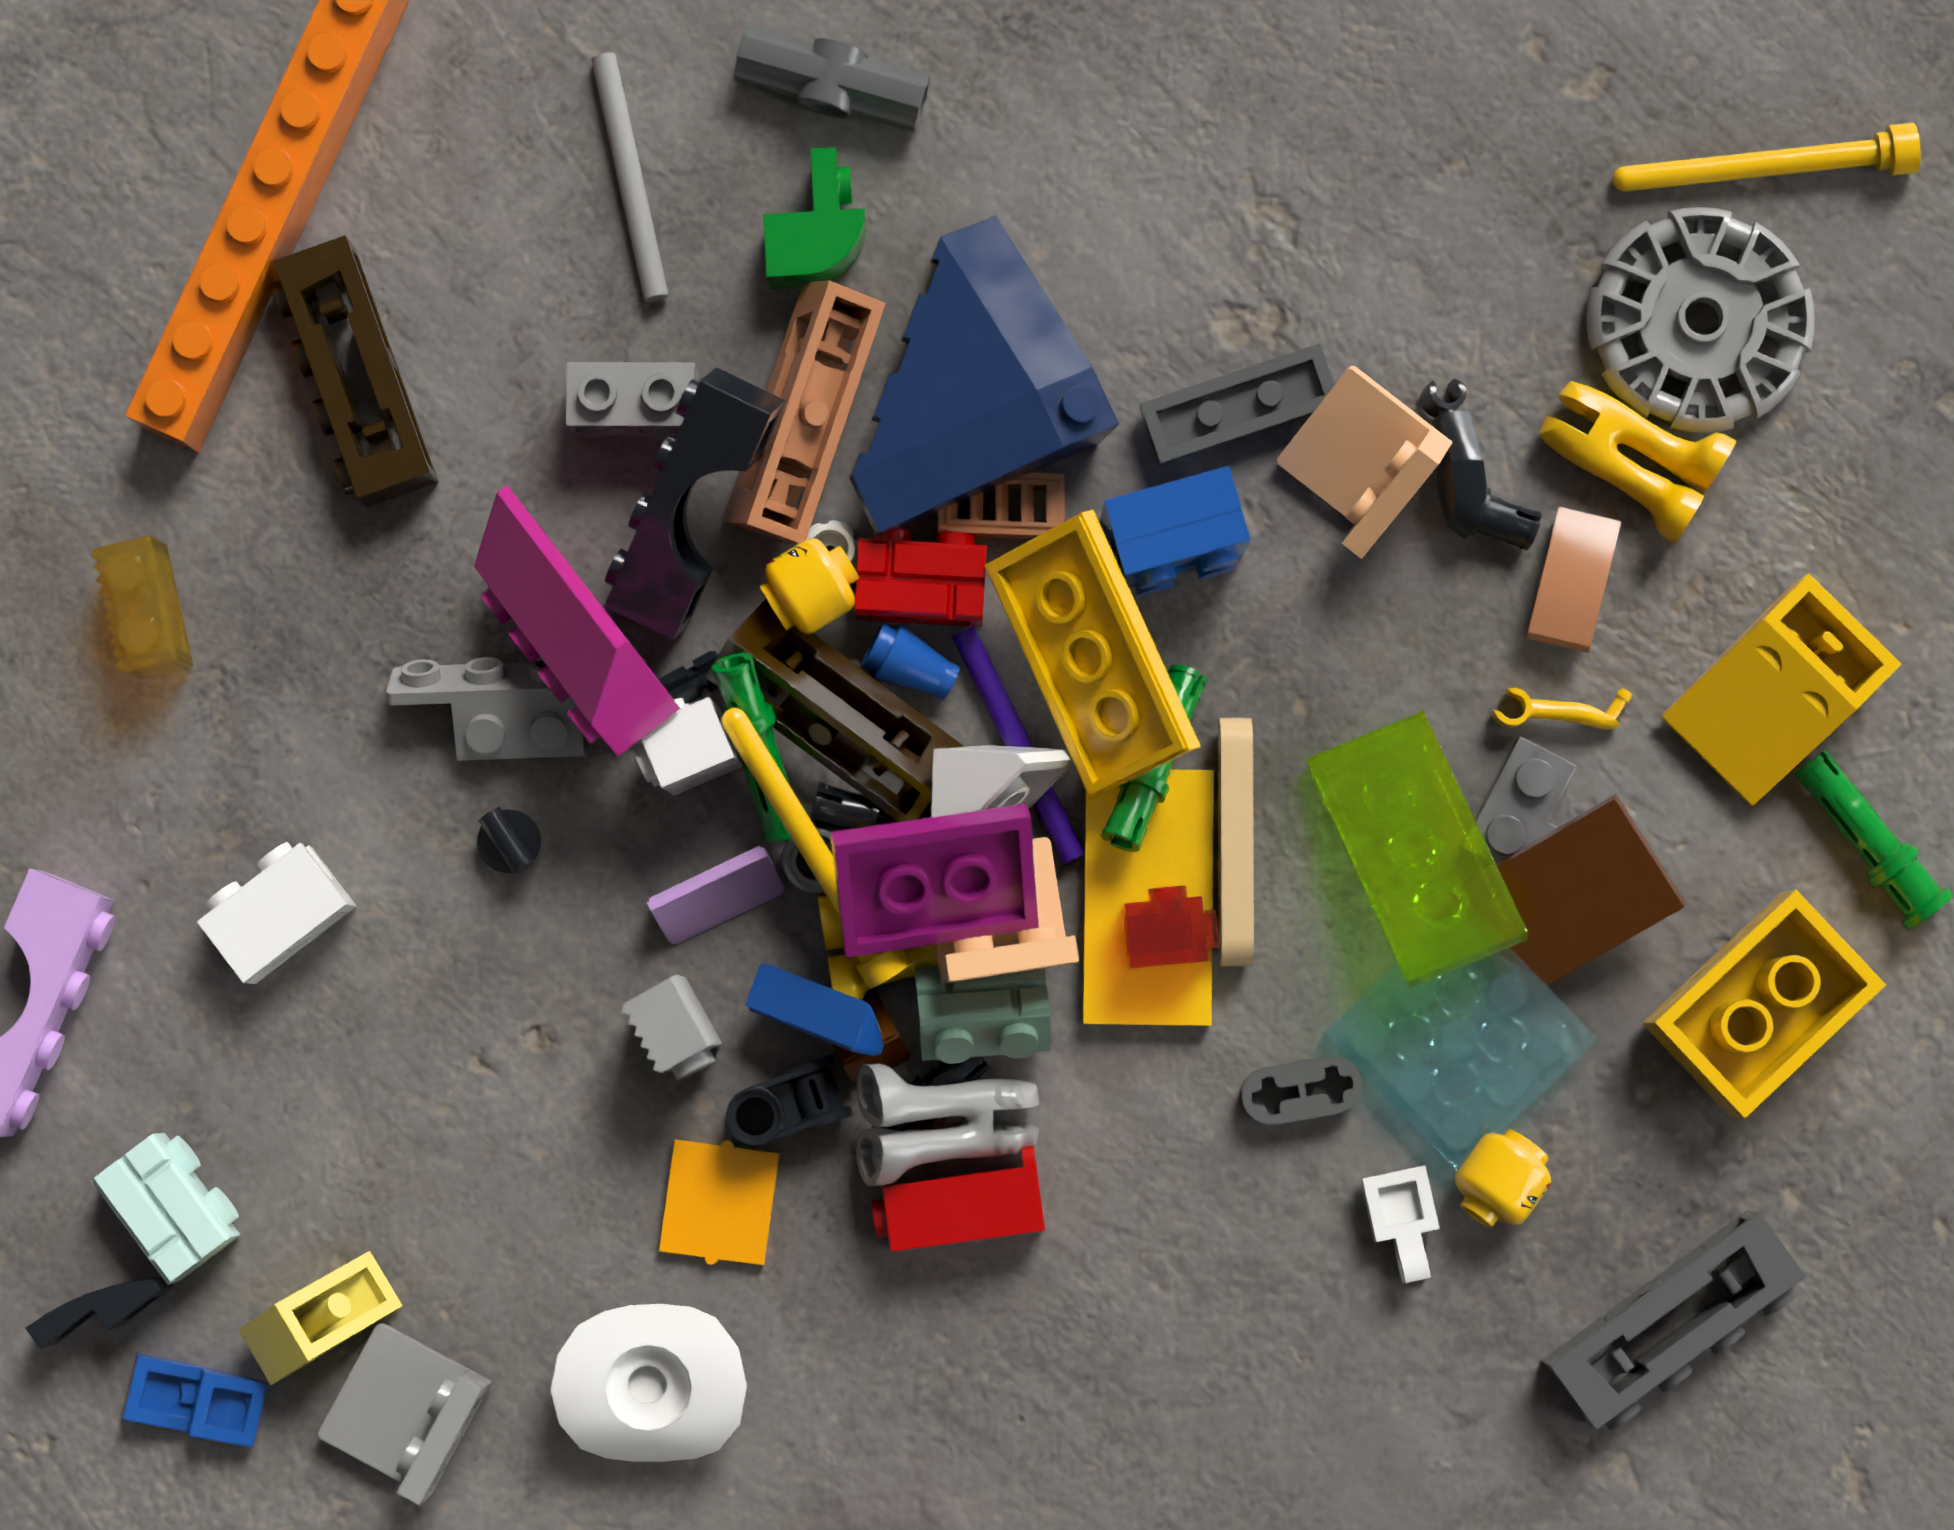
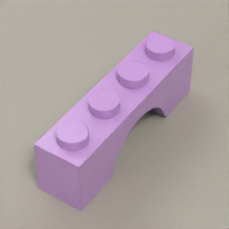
[0,868,116,1137]

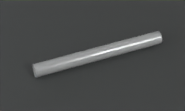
[591,52,669,302]

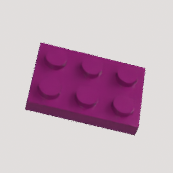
[830,804,1039,958]

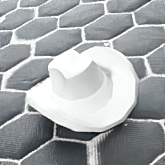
[551,1304,747,1462]

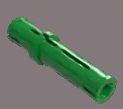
[712,653,791,842]
[1101,664,1208,852]

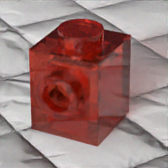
[1122,886,1219,970]

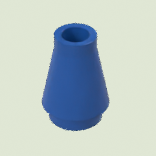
[861,621,960,701]

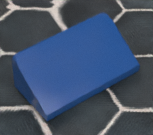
[745,963,884,1056]

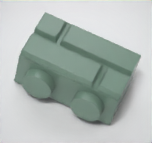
[915,966,1051,1064]

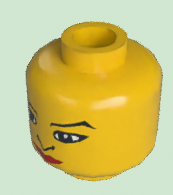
[759,538,860,634]
[1454,1129,1551,1228]

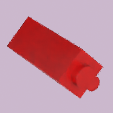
[872,1146,1045,1252]

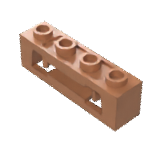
[722,280,886,544]

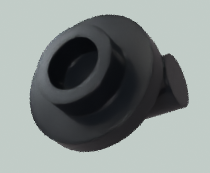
[477,807,542,874]

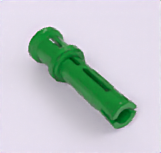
[1793,749,1954,930]

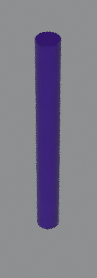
[952,626,1085,865]

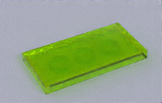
[1306,711,1528,989]

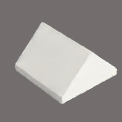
[931,745,1074,817]

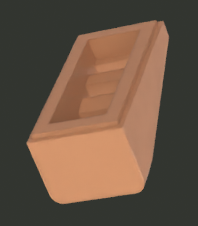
[938,472,1065,539]

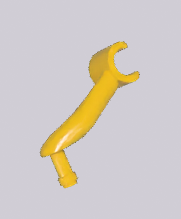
[1491,688,1632,730]

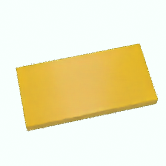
[984,510,1201,799]
[1083,769,1214,1026]

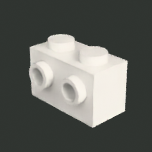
[633,697,743,796]

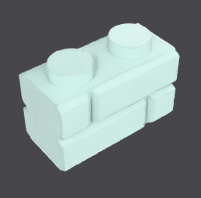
[91,1133,240,1285]

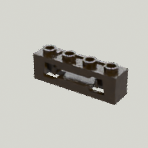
[271,235,439,507]
[706,599,965,822]

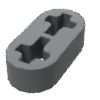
[1240,1057,1363,1125]

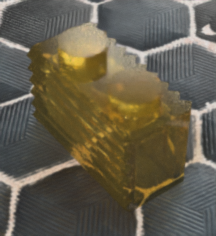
[90,536,194,680]

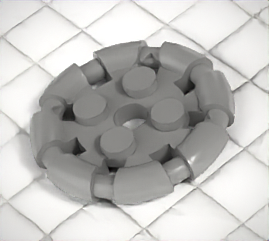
[1586,207,1815,433]

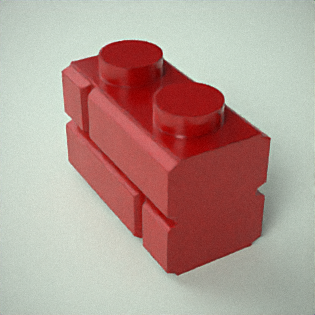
[855,528,987,627]

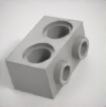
[566,362,701,438]

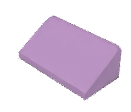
[647,846,784,944]

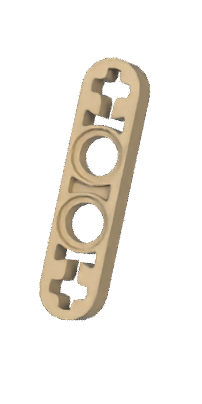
[1217,718,1254,967]

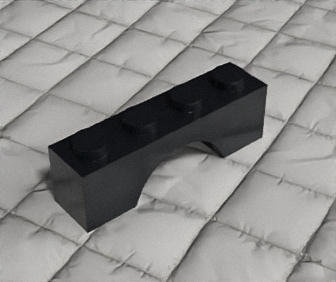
[604,367,786,640]

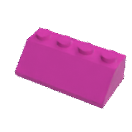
[474,485,680,756]

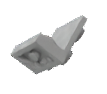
[318,1323,492,1505]

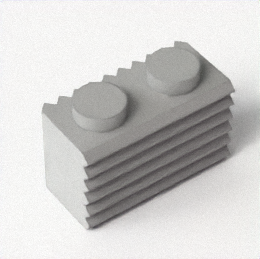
[621,975,723,1080]

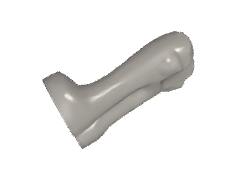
[857,1064,1040,1186]

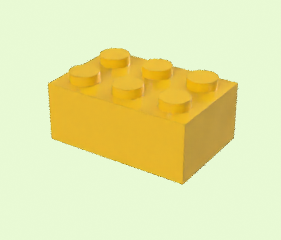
[1642,890,1886,1118]

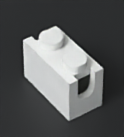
[197,842,357,984]

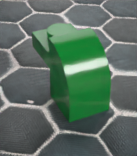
[763,147,867,290]

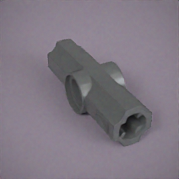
[733,25,930,132]

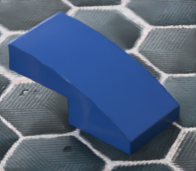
[121,1352,268,1448]

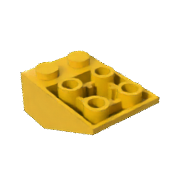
[1660,573,1902,806]

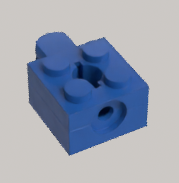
[1100,466,1251,596]

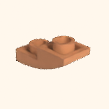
[1526,507,1621,653]

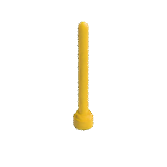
[1612,123,1921,192]
[721,708,913,989]

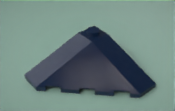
[849,216,1119,536]

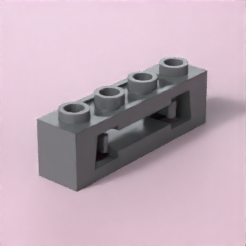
[1541,1210,1806,1430]

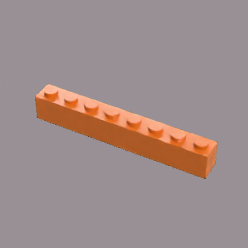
[125,0,408,453]

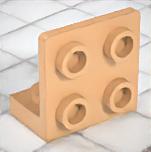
[1277,366,1452,559]
[935,837,1079,984]

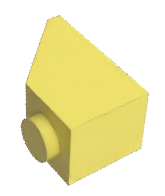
[238,1251,402,1385]

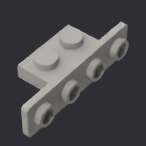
[386,657,646,761]

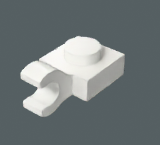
[1360,1165,1440,1283]

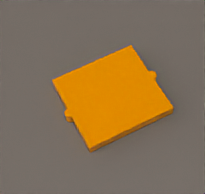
[659,1139,780,1265]

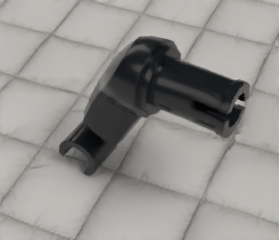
[1420,379,1542,551]

